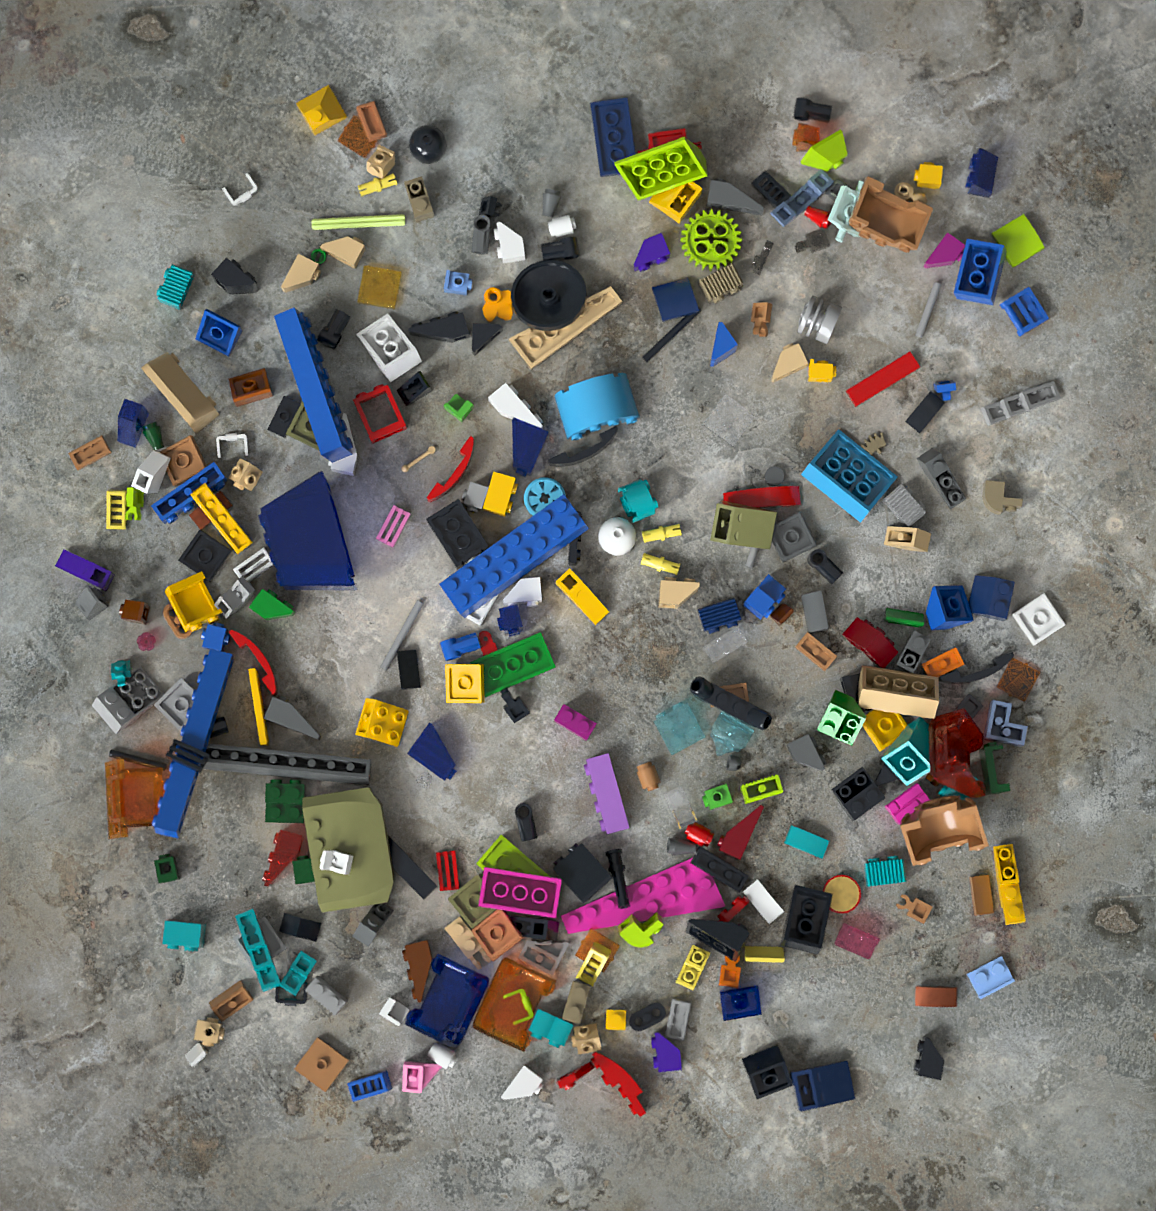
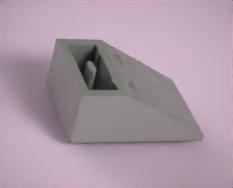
[92,666,164,734]

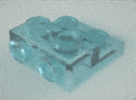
[653,702,705,756]

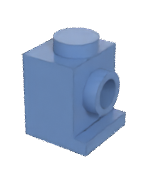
[444,270,473,296]

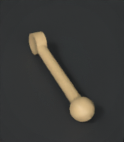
[401,446,435,472]

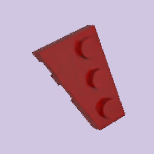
[556,1061,594,1091]

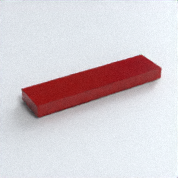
[845,352,920,408]

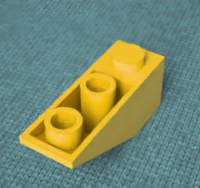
[556,568,609,625]

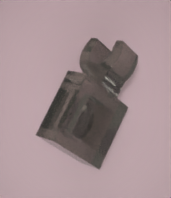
[794,228,830,253]

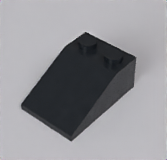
[780,885,833,955]
[686,919,750,962]

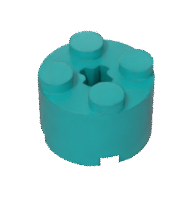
[618,479,658,523]

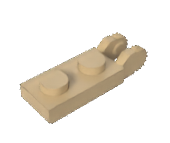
[445,917,491,970]

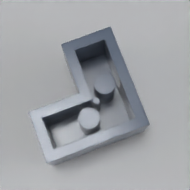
[983,700,1028,747]

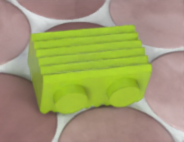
[740,774,783,804]

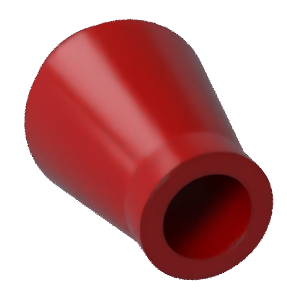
[804,205,831,229]

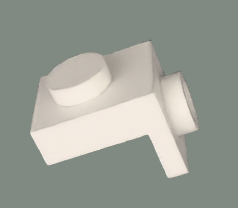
[320,850,353,875]

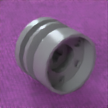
[797,295,842,344]

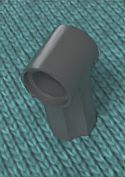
[471,215,491,255]

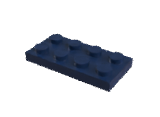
[590,98,635,177]

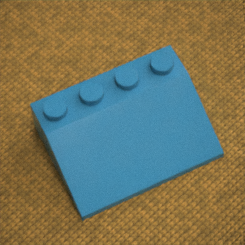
[801,429,898,523]

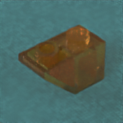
[792,123,820,152]

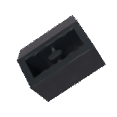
[211,257,259,295]
[831,766,885,822]

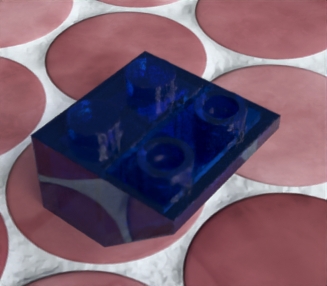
[965,148,999,198]

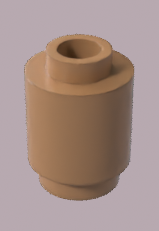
[637,762,661,792]

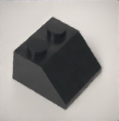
[742,1045,793,1100]

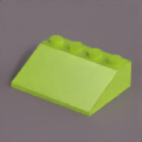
[614,137,708,201]

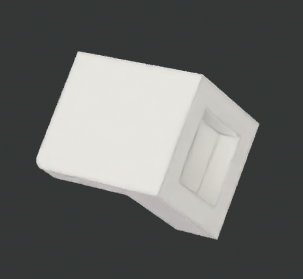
[379,997,409,1026]

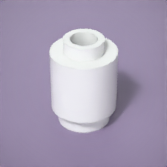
[548,215,576,237]
[427,1042,458,1070]

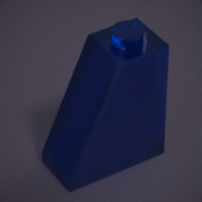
[117,399,149,448]
[512,417,549,477]
[407,722,457,781]

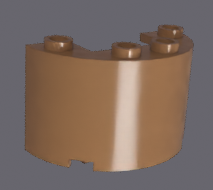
[849,176,933,253]
[900,796,989,866]

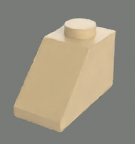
[320,236,366,269]
[281,254,321,293]
[771,343,808,383]
[884,526,931,552]

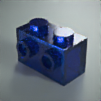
[497,604,523,637]

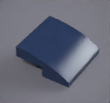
[652,277,699,322]

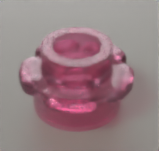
[137,632,156,651]

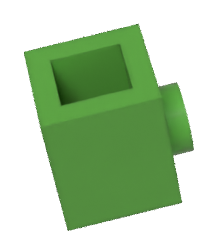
[702,784,733,810]

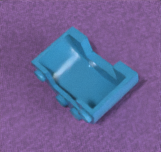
[554,373,640,441]

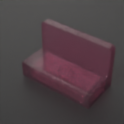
[834,923,880,959]

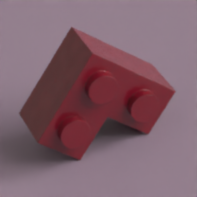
[842,617,898,669]

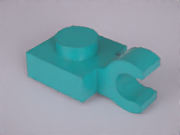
[111,660,132,687]

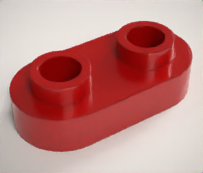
[717,895,750,922]

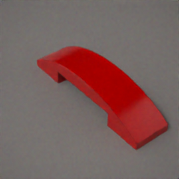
[426,436,474,502]
[723,486,801,508]
[229,630,278,696]

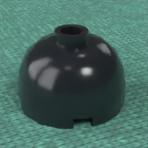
[409,125,447,164]

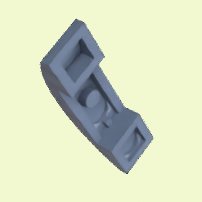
[770,169,834,227]

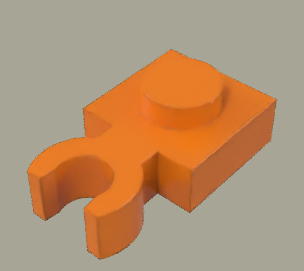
[719,955,741,988]

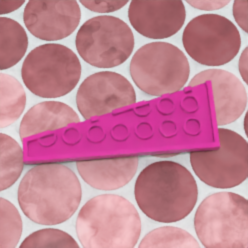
[561,858,725,934]

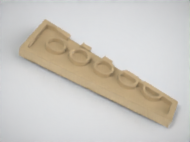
[509,286,622,370]

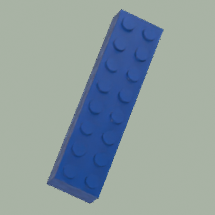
[274,307,353,463]
[439,494,589,618]

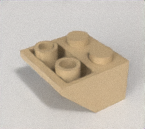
[658,577,700,609]

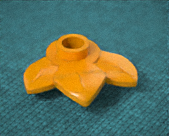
[483,287,513,322]

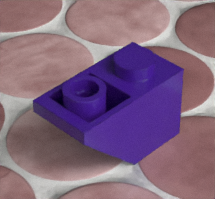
[633,233,670,272]
[651,1032,682,1072]

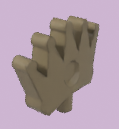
[861,432,886,455]

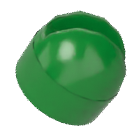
[310,249,326,265]

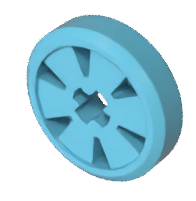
[524,477,566,516]

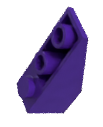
[55,549,115,591]

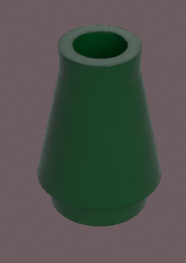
[142,422,164,450]

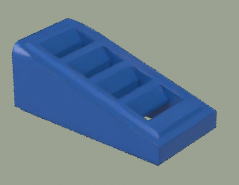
[347,1071,392,1102]

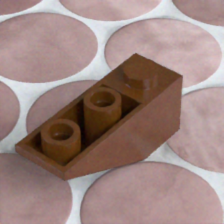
[402,940,432,1003]

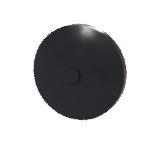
[511,260,587,331]

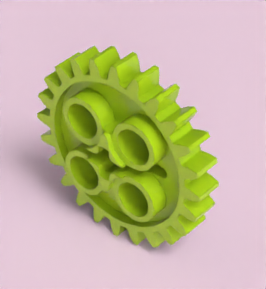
[680,209,742,271]

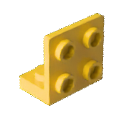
[355,698,408,747]

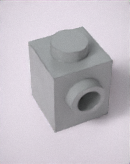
[461,482,489,513]

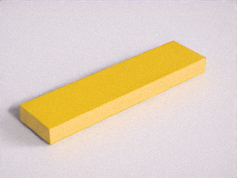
[190,483,253,554]
[248,668,269,746]

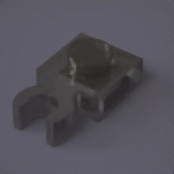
[752,240,774,275]

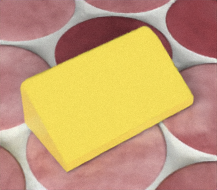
[744,946,785,962]

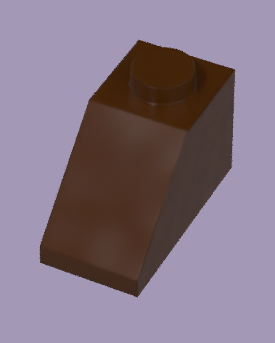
[119,600,150,625]

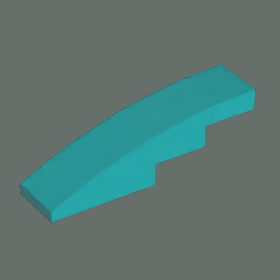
[235,909,282,992]

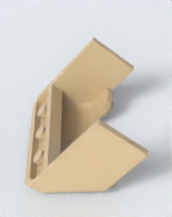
[141,352,219,434]

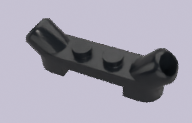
[690,676,772,731]

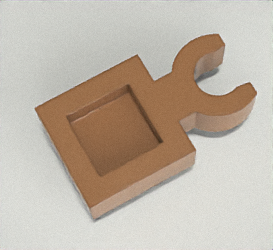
[895,894,932,924]

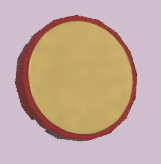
[823,875,861,914]

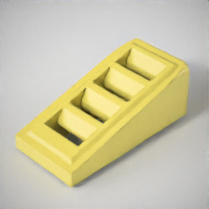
[106,489,127,529]
[576,942,611,986]

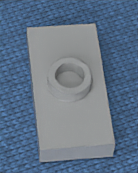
[665,999,691,1041]

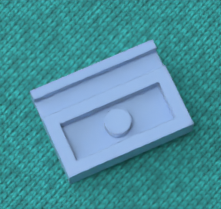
[967,956,1015,999]

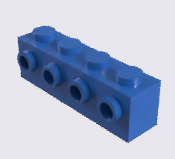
[151,462,228,524]

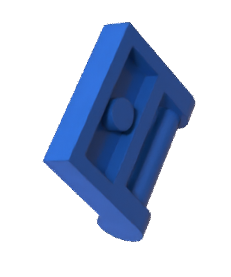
[1000,287,1049,337]

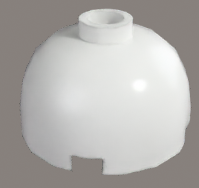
[598,517,636,556]

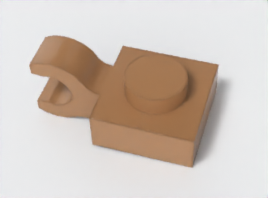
[751,302,772,337]

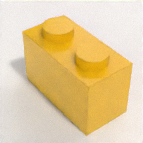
[483,472,518,517]

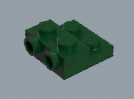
[265,780,306,824]

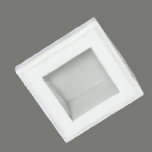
[185,1043,208,1067]

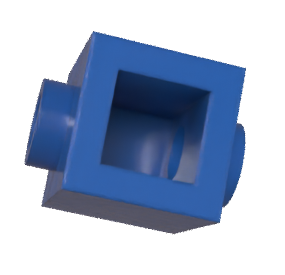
[201,622,230,652]

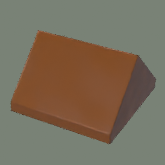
[229,368,273,407]

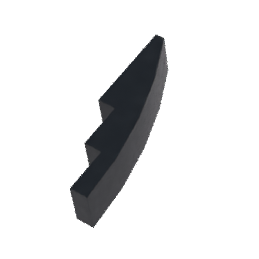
[387,834,438,900]

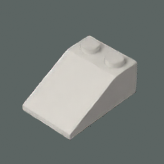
[356,313,422,382]

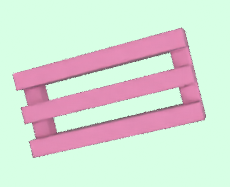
[376,505,411,548]

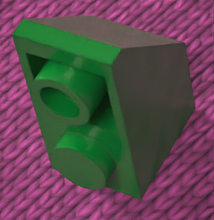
[249,589,295,620]

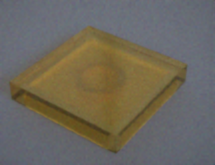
[357,265,402,310]

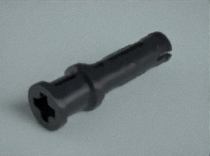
[605,849,630,909]

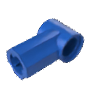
[440,632,481,661]

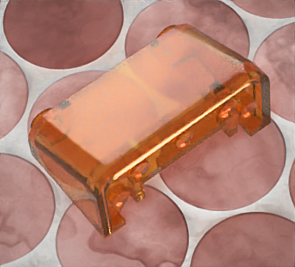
[473,957,557,1052]

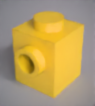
[914,162,943,189]

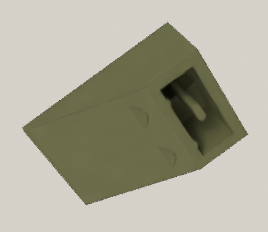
[710,500,777,550]

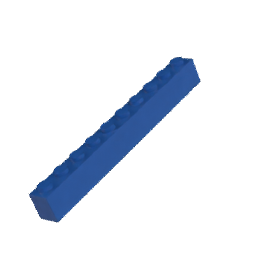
[152,649,234,839]

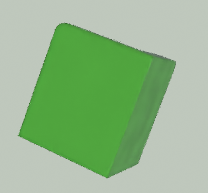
[443,394,474,422]

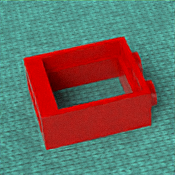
[353,384,407,444]

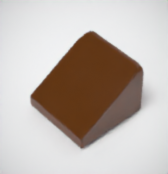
[770,603,794,626]

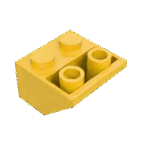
[649,181,702,224]

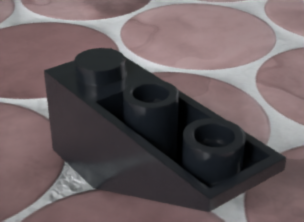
[408,311,470,343]

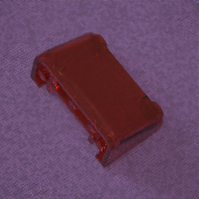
[929,708,986,799]

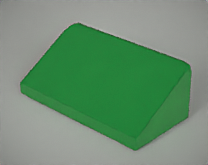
[884,608,924,628]

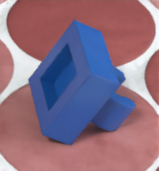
[934,380,956,401]

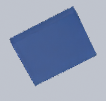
[195,309,243,357]
[710,322,738,367]

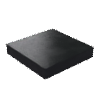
[178,530,232,582]

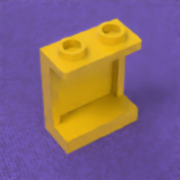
[165,571,222,632]

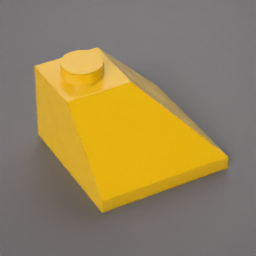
[296,85,347,136]

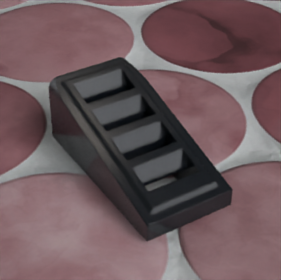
[751,171,791,209]

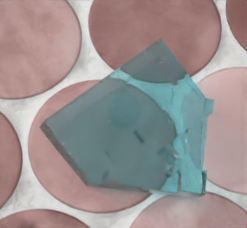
[710,711,755,757]

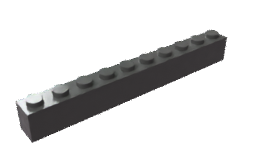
[176,744,372,785]

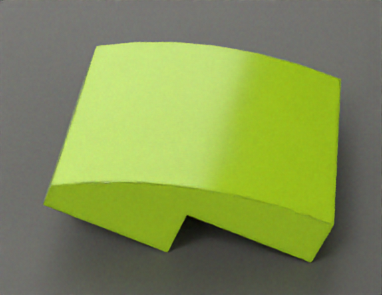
[992,214,1045,268]

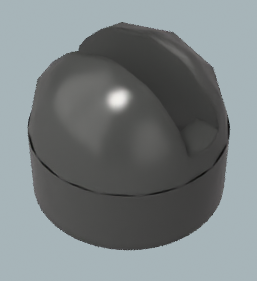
[727,755,742,771]

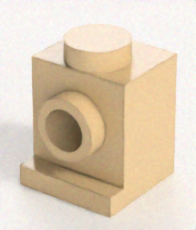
[367,145,395,179]

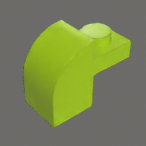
[617,912,664,947]

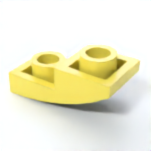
[675,945,710,990]

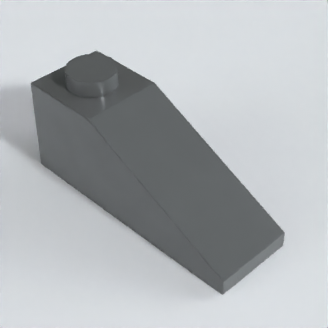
[707,178,764,216]
[264,695,321,740]

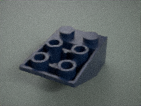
[790,1060,855,1112]

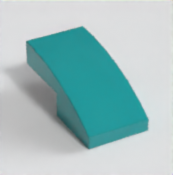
[784,825,829,859]
[280,951,317,996]

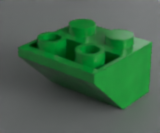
[817,690,866,746]

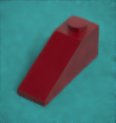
[717,805,764,860]

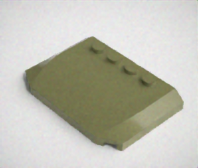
[302,787,395,912]

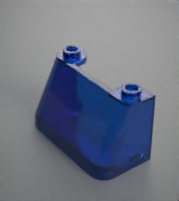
[404,953,489,1048]

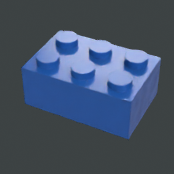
[954,239,1007,306]

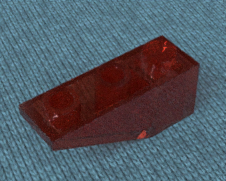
[262,829,304,887]

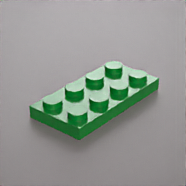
[470,632,556,698]

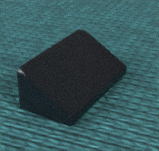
[397,650,421,690]

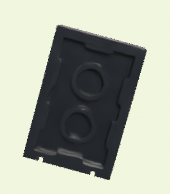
[426,499,489,570]

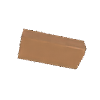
[969,875,994,916]
[209,981,254,1022]

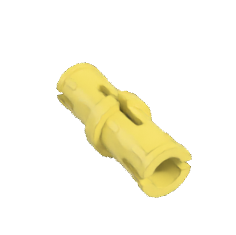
[358,173,397,197]
[642,524,682,543]
[641,553,680,575]

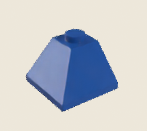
[926,585,974,630]

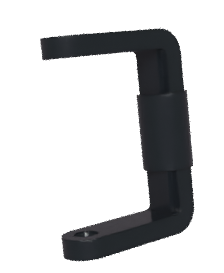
[275,982,308,1006]

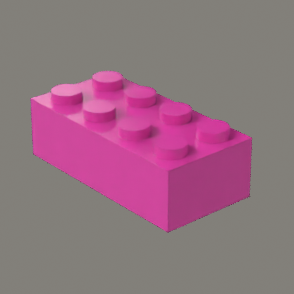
[478,867,562,918]

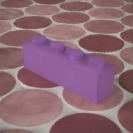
[584,753,629,835]

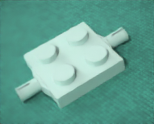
[828,181,864,242]

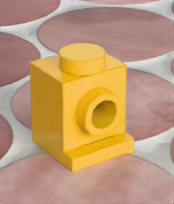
[808,359,836,382]

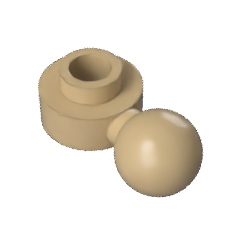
[894,182,927,204]

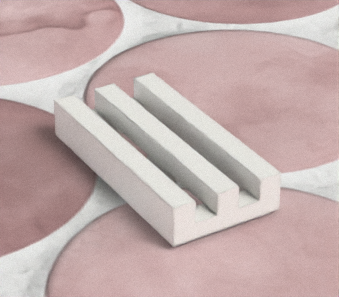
[233,548,276,582]

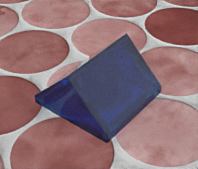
[718,985,762,1021]

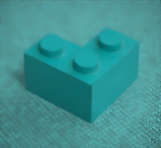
[162,921,206,951]

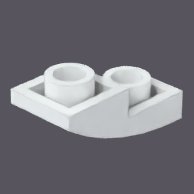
[743,880,784,924]

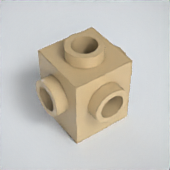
[228,459,263,491]
[194,1017,225,1046]
[571,1023,601,1055]

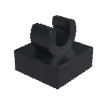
[478,196,502,218]

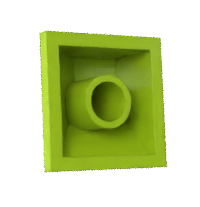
[800,129,848,171]

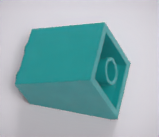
[881,717,946,786]

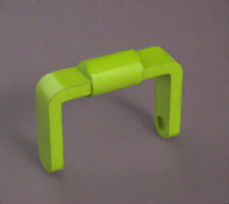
[503,989,534,1025]

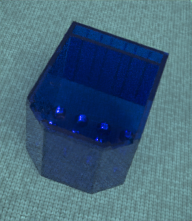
[258,471,358,591]

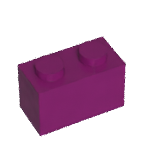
[554,704,597,742]

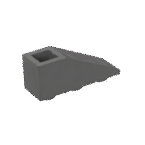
[917,448,966,509]
[75,585,108,620]

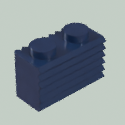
[697,598,741,634]

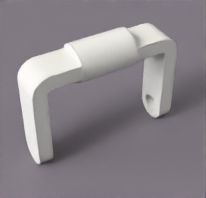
[222,173,258,206]
[216,433,249,458]

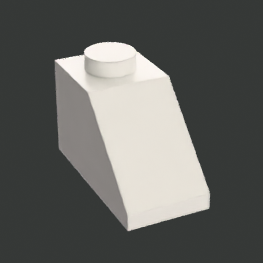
[501,1065,543,1100]

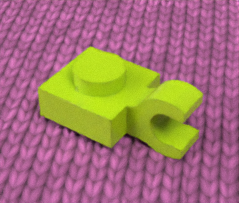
[125,487,144,521]

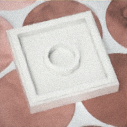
[1012,593,1066,646]

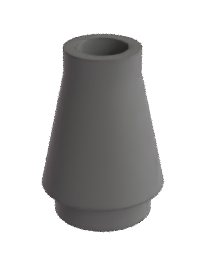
[542,189,561,218]
[667,837,696,856]

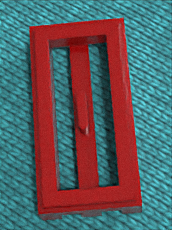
[436,851,459,891]

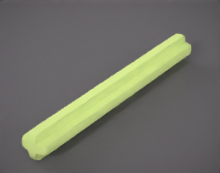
[312,214,405,230]

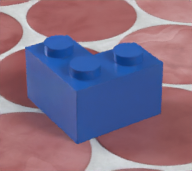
[743,574,786,620]

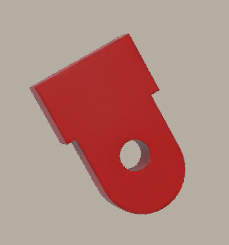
[479,631,498,656]

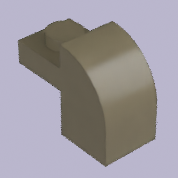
[982,480,1023,515]

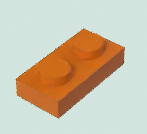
[921,647,965,677]

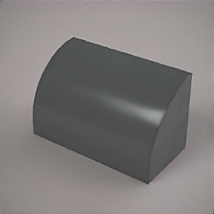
[801,591,829,634]

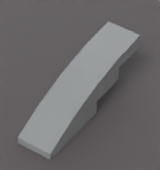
[981,381,1061,426]

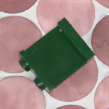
[979,742,1011,795]

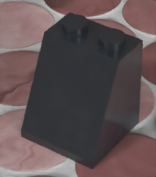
[553,843,613,904]

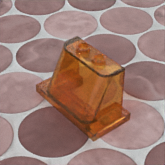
[105,759,165,840]

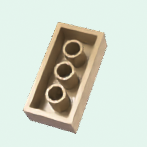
[858,665,939,719]

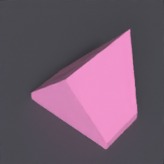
[402,1061,442,1093]

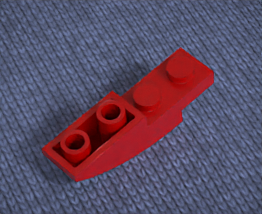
[591,1052,646,1117]

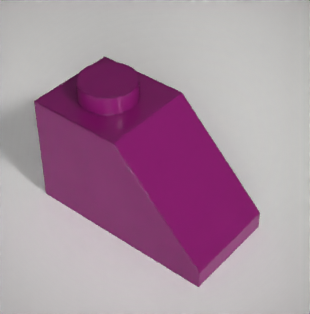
[923,232,965,269]

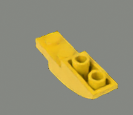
[993,844,1026,925]

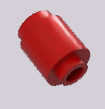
[684,821,714,847]

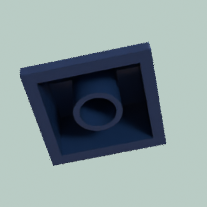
[968,575,1015,621]

